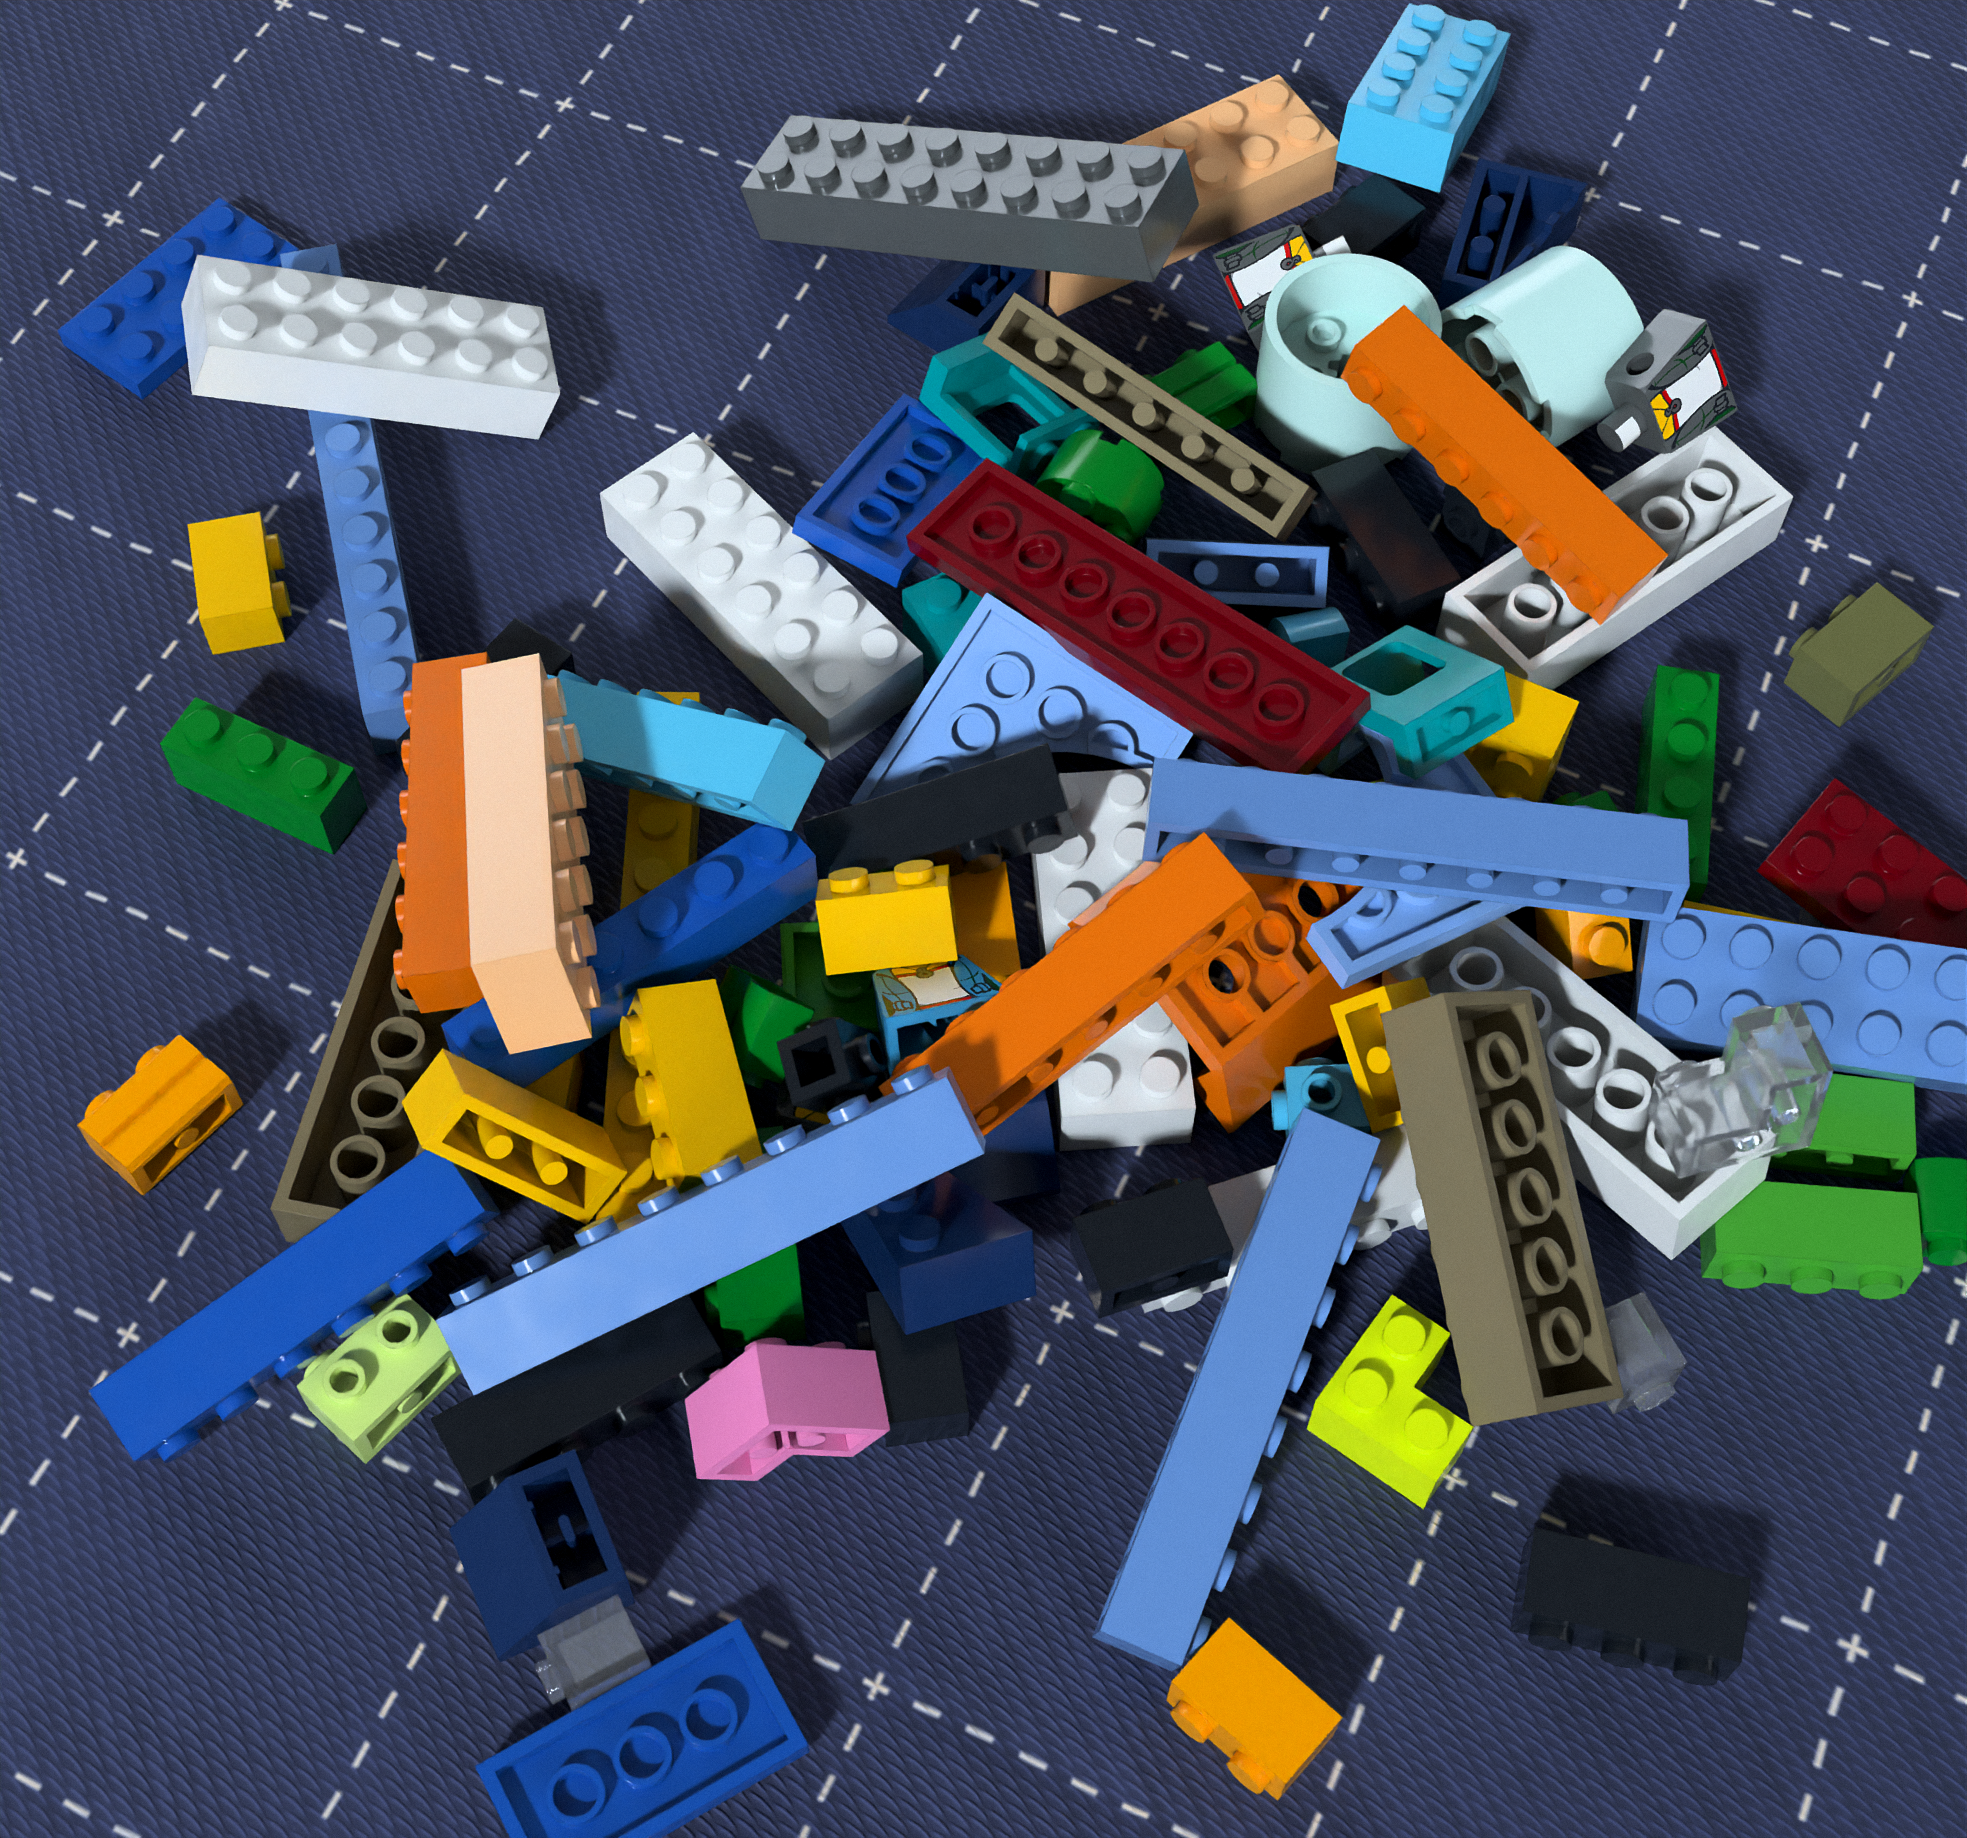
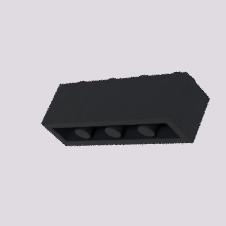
[802,743,1078,882]
[430,1294,724,1505]

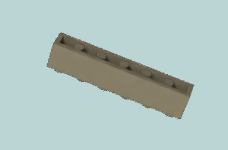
[982,292,1318,543]

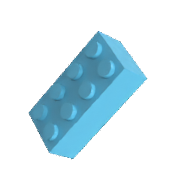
[1335,3,1511,193]

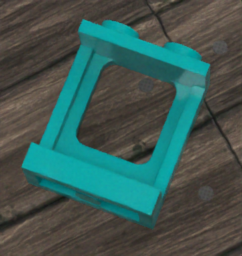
[918,332,1100,480]
[1330,625,1514,780]

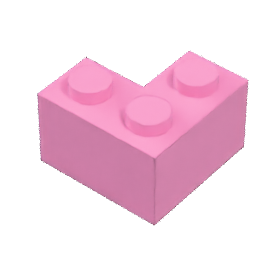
[685,1338,890,1481]

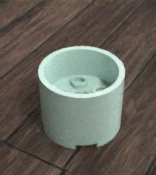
[1440,246,1644,448]
[1253,253,1442,475]

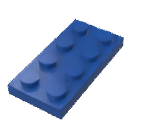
[58,197,299,399]
[792,394,984,588]
[475,1618,810,1838]

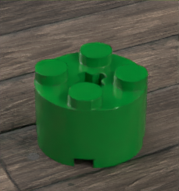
[1034,429,1164,548]

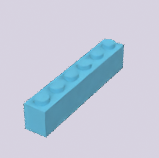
[547,670,825,831]

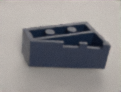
[1437,158,1588,312]
[840,1171,1037,1335]

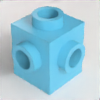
[1271,1058,1370,1138]

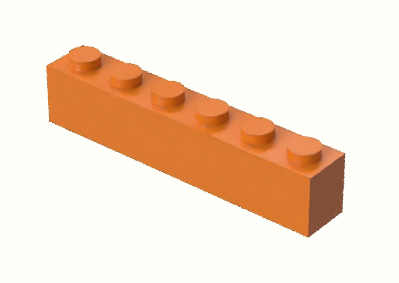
[1340,305,1668,626]
[393,652,491,1014]
[878,832,1267,1136]

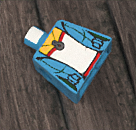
[872,954,1002,1076]

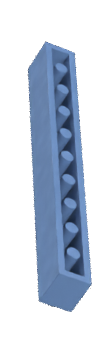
[280,244,421,755]

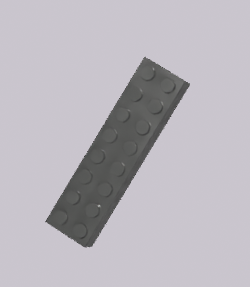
[740,115,1199,283]

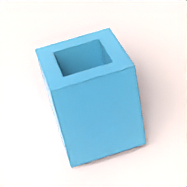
[1268,607,1350,668]

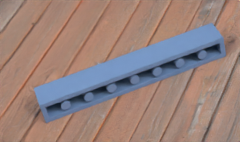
[1142,757,1690,923]
[435,1064,986,1395]
[1092,1108,1383,1671]

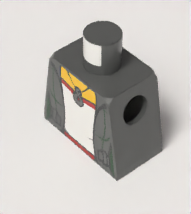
[1212,224,1352,352]
[1597,308,1738,454]

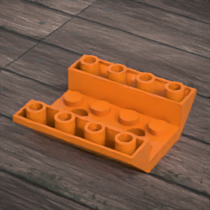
[1067,861,1382,1134]

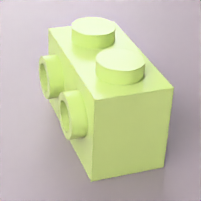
[296,1294,462,1464]

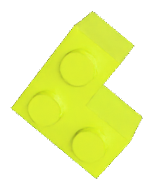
[1307,1294,1474,1509]

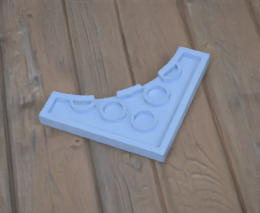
[850,592,1193,805]
[1306,723,1525,990]

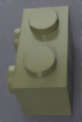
[1784,582,1934,728]

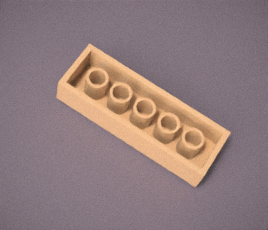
[1044,74,1339,316]
[461,653,600,1055]

